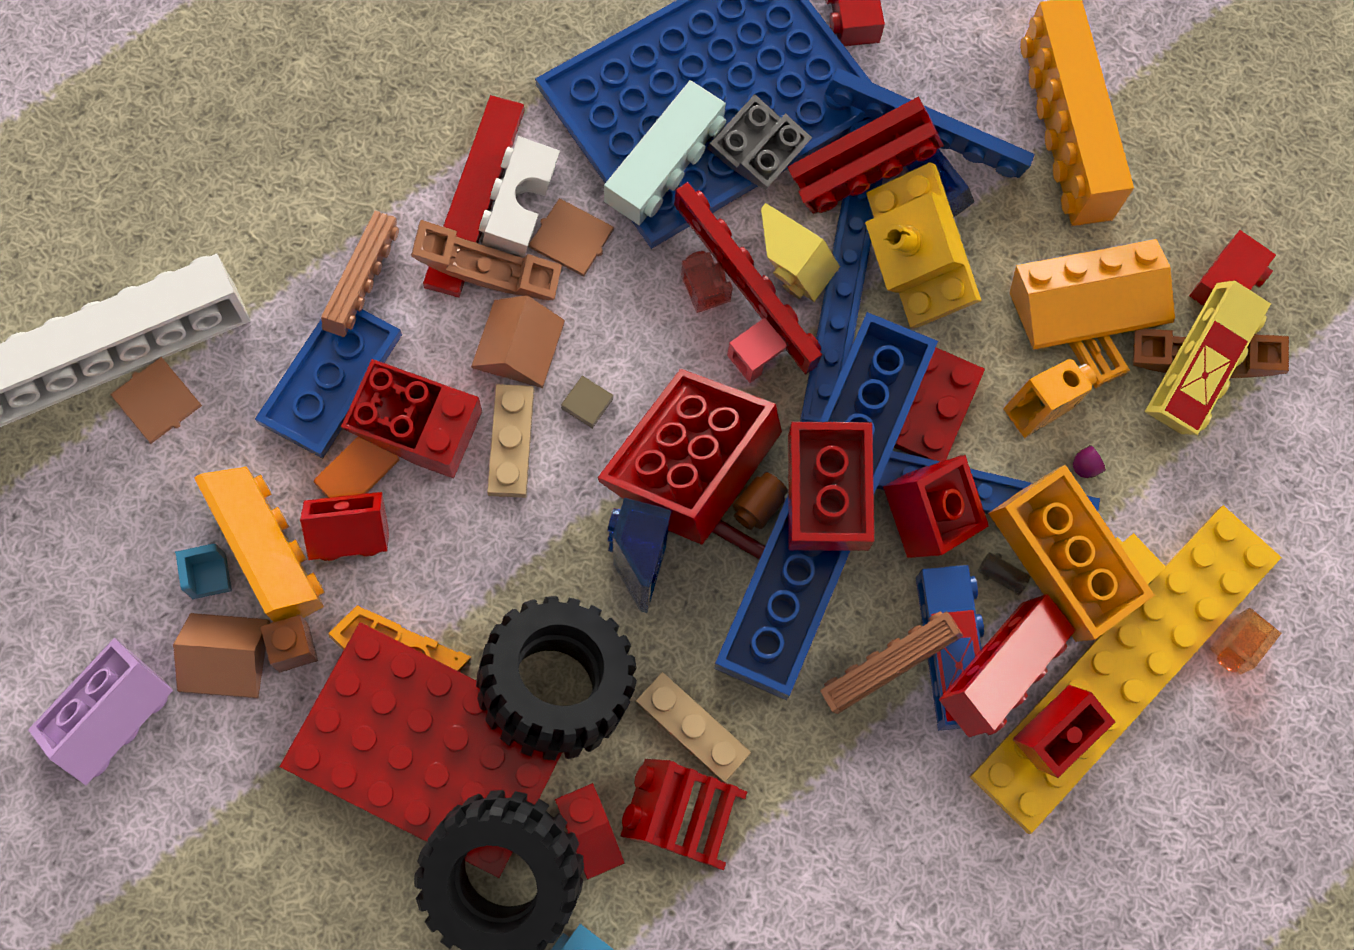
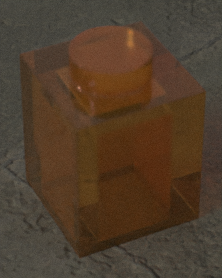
[1210,608,1282,675]

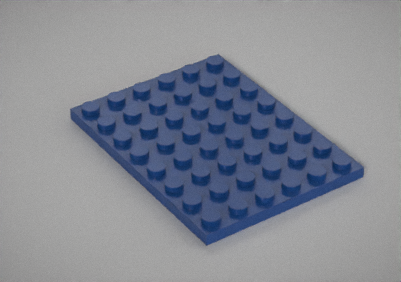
[535,0,871,249]

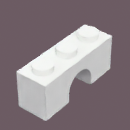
[478,136,560,258]

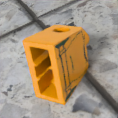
[1003,359,1096,439]

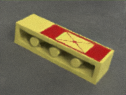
[1145,281,1271,435]

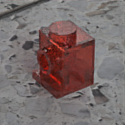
[681,251,733,313]

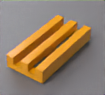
[1069,335,1130,389]

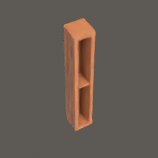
[321,211,399,337]
[820,611,963,714]

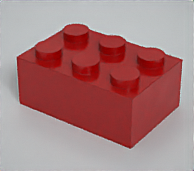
[788,422,874,551]

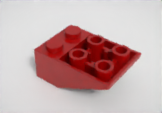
[341,359,482,479]

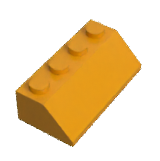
[1010,239,1175,350]
[988,464,1155,642]
[194,466,325,622]

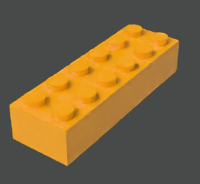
[1020,0,1134,226]

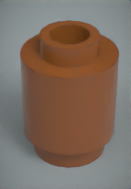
[733,472,788,530]

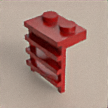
[620,759,747,870]

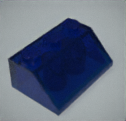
[607,497,672,613]

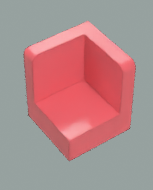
[727,318,787,383]

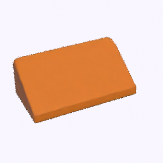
[314,437,400,498]

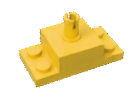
[865,162,982,328]

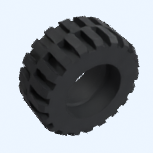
[476,596,637,760]
[414,790,584,950]

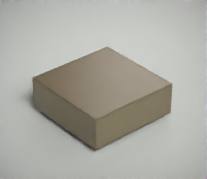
[561,375,613,429]

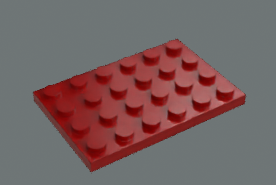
[279,622,563,878]

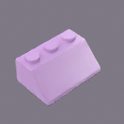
[28,638,173,785]

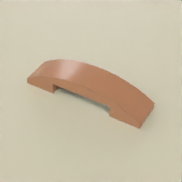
[411,220,562,301]

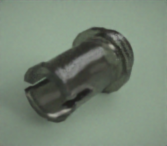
[978,552,1031,596]

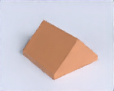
[471,295,565,388]
[173,613,270,698]

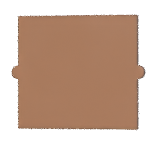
[529,198,614,276]
[110,357,202,444]

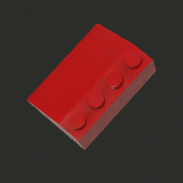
[597,368,782,545]

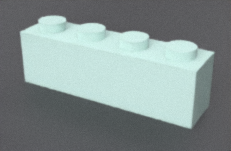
[604,80,726,226]

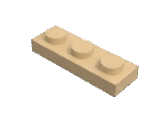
[487,384,534,498]
[636,672,751,783]

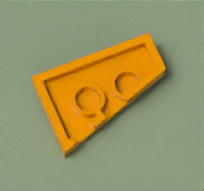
[328,605,471,672]

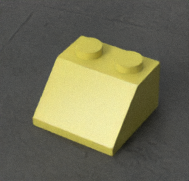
[761,203,840,302]

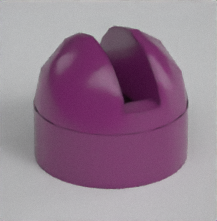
[1073,445,1106,478]

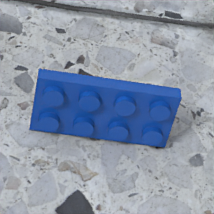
[255,309,402,459]

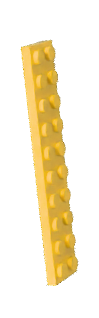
[969,505,1282,834]

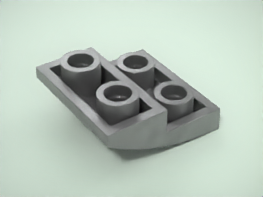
[707,94,812,190]

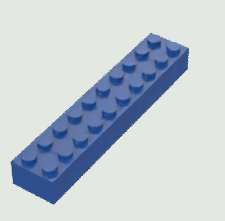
[714,312,938,701]

